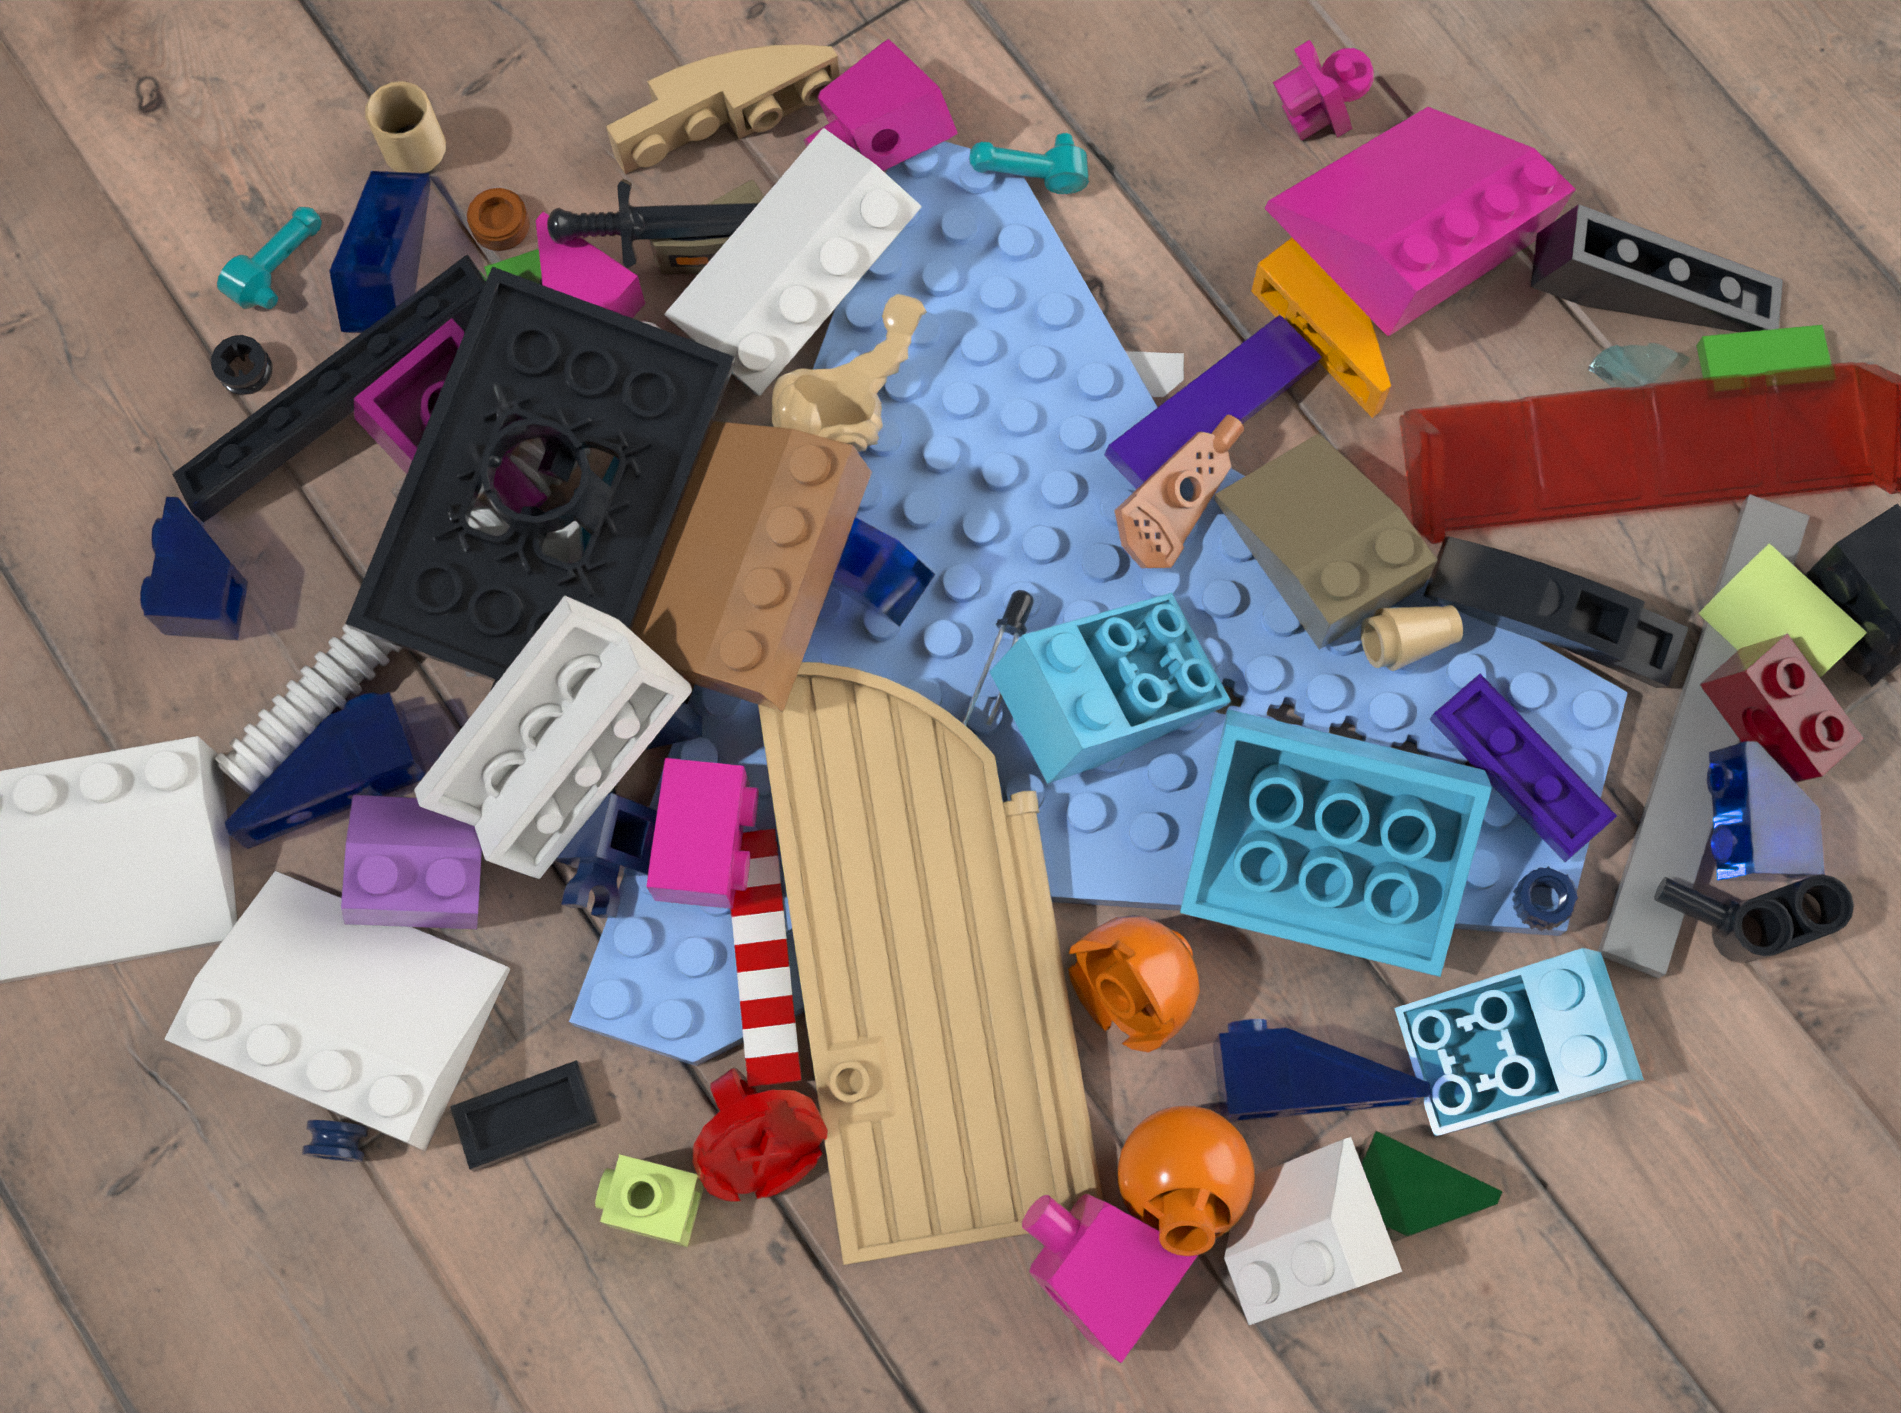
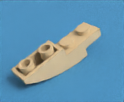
[606,44,840,175]

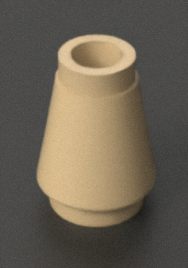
[1361,605,1463,671]

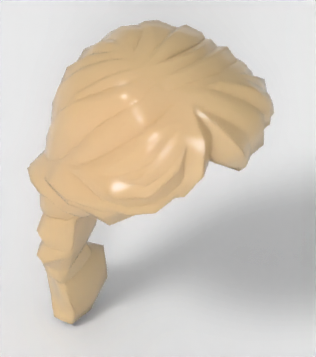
[772,294,927,453]

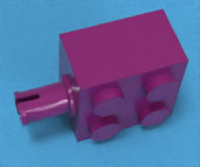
[354,318,547,514]

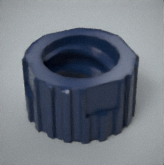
[1512,866,1579,931]

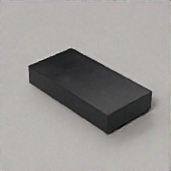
[450,1060,600,1172]

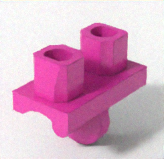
[1273,40,1374,141]

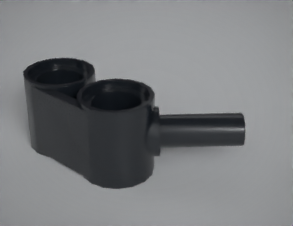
[1654,874,1854,963]

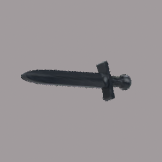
[547,179,759,268]

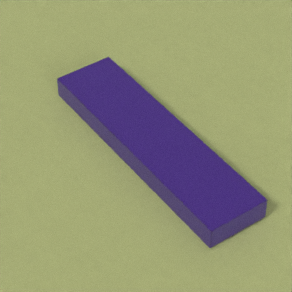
[1104,315,1321,490]

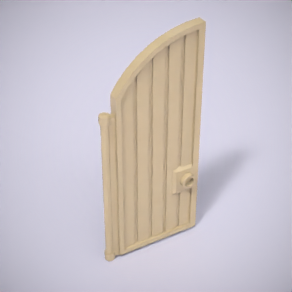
[758,662,1104,1265]

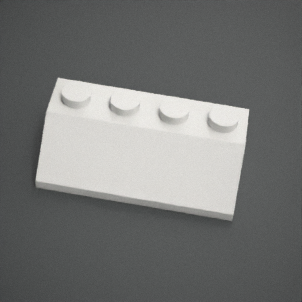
[664,128,922,396]

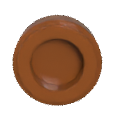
[467,188,530,251]

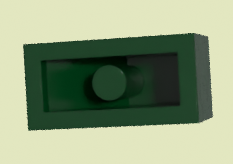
[1358,1131,1503,1242]

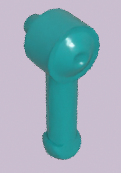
[969,133,1089,194]
[217,207,322,309]

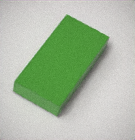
[1696,325,1835,401]

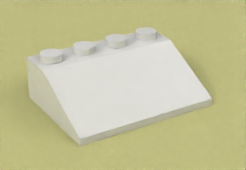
[0,736,237,984]
[165,871,510,1151]

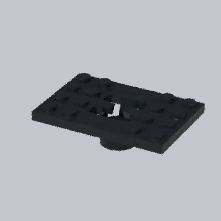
[345,266,735,682]

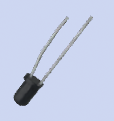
[962,590,1034,726]

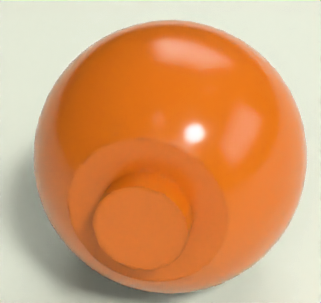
[1118,1105,1255,1256]

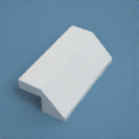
[414,596,692,879]

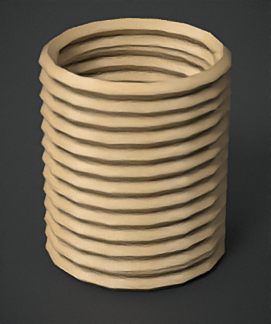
[365,81,446,176]

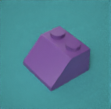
[341,795,482,929]

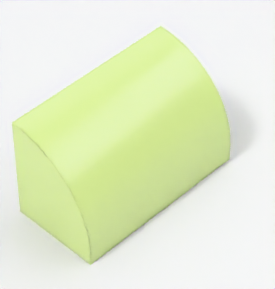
[1698,543,1867,677]

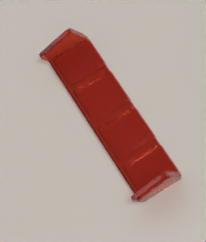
[1399,362,1901,544]

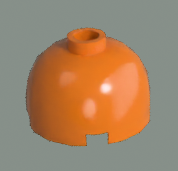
[1068,915,1200,1053]

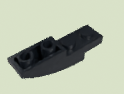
[1423,536,1689,688]

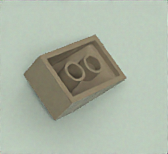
[1214,433,1438,650]

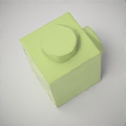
[595,1154,704,1247]

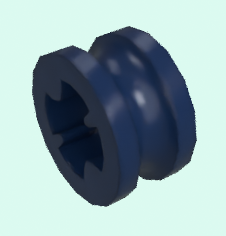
[302,1120,369,1162]

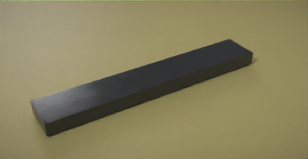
[172,255,486,523]

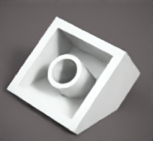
[1224,1137,1402,1325]

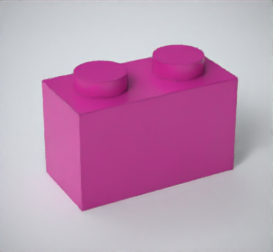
[646,758,759,909]

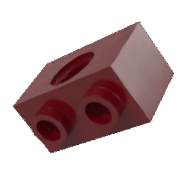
[1699,633,1864,787]

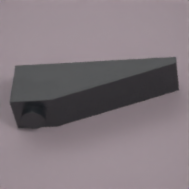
[1531,204,1783,332]

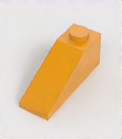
[1251,237,1391,418]

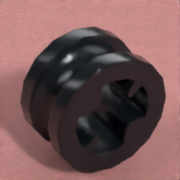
[211,335,273,395]

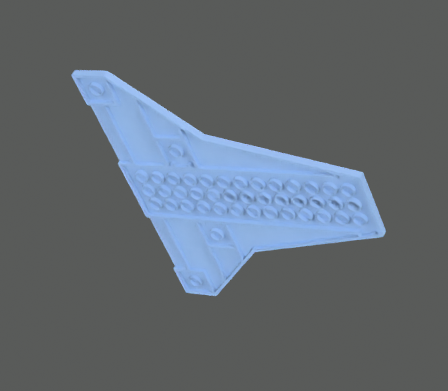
[569,141,1628,1066]

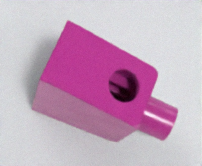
[804,39,958,171]
[1022,1194,1198,1363]

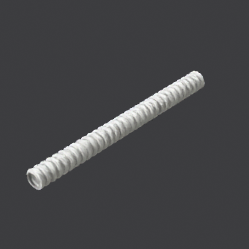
[215,321,661,797]

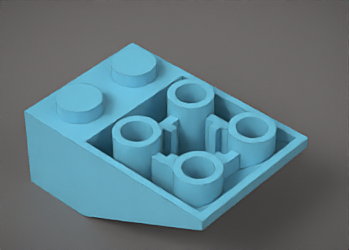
[990,593,1231,784]
[1394,948,1644,1137]

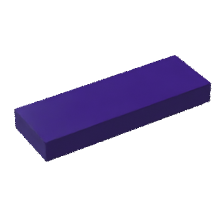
[1429,673,1617,862]

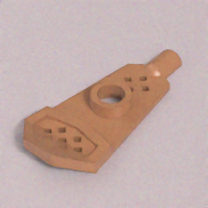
[1114,415,1244,568]

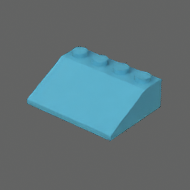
[1180,709,1492,977]

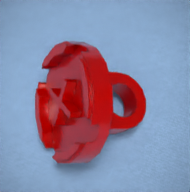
[692,1068,828,1202]

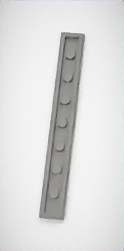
[1598,494,1810,978]

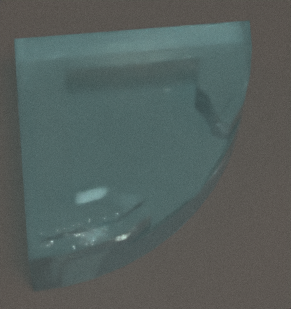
[1588,343,1678,405]

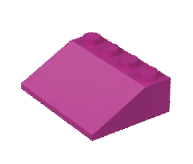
[1264,107,1576,337]

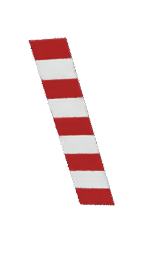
[731,829,801,1087]

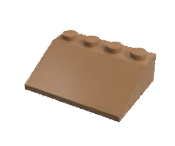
[631,421,872,712]

